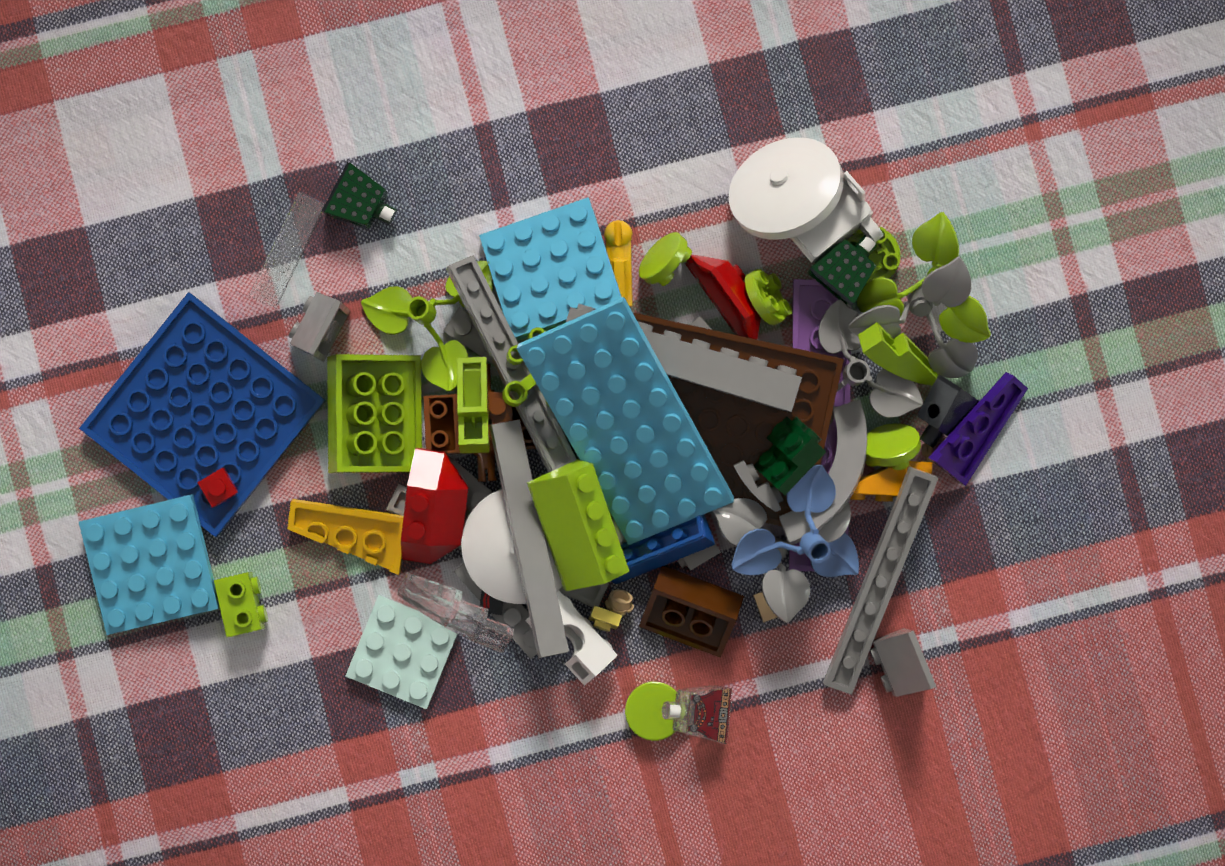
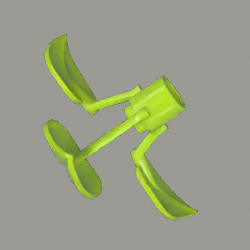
[857,212,991,343]
[361,261,493,392]

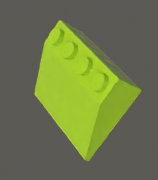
[327,354,422,473]

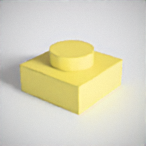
[588,606,622,632]

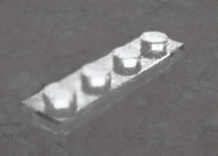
[248,191,325,309]

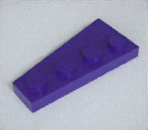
[929,372,1028,486]

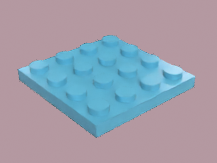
[479,197,622,341]
[79,494,220,635]

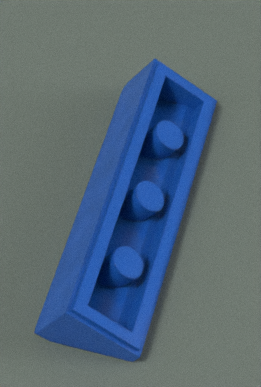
[611,515,715,584]

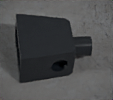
[918,374,979,448]

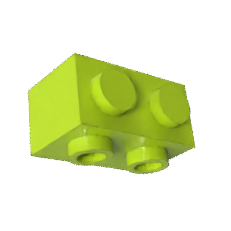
[214,572,268,637]

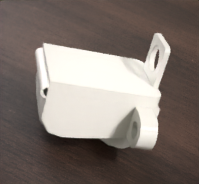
[791,171,884,264]

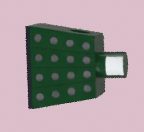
[322,162,397,229]
[807,235,878,308]

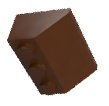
[638,566,744,657]

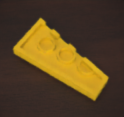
[287,499,403,575]

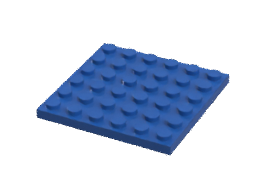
[79,292,326,537]

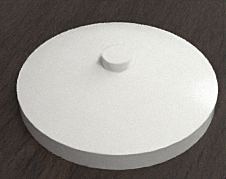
[729,138,844,240]
[461,489,563,604]

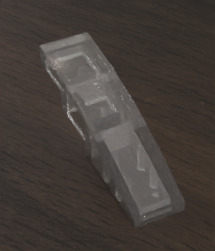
[397,573,514,653]

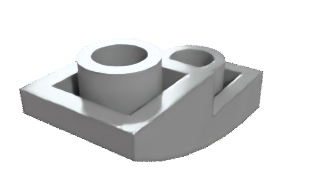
[733,460,783,512]

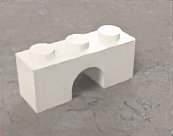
[525,590,618,686]

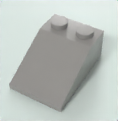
[289,292,351,362]
[870,628,936,697]

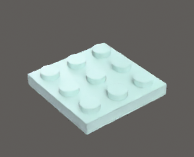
[345,595,460,709]

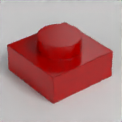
[197,467,239,508]

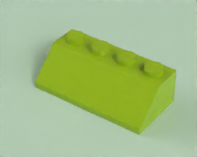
[527,459,630,591]

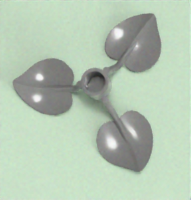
[848,256,978,378]
[818,300,923,424]
[712,498,851,623]

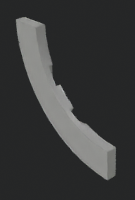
[779,399,867,545]

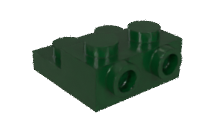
[754,416,826,495]

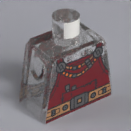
[662,685,732,744]

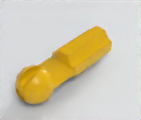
[604,220,633,307]

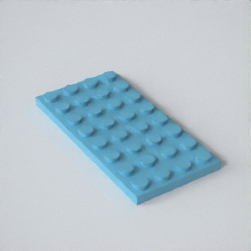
[516,297,734,545]

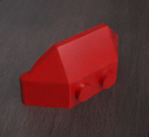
[684,254,761,340]
[401,448,469,564]

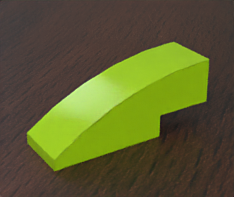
[858,322,939,386]
[457,357,490,453]

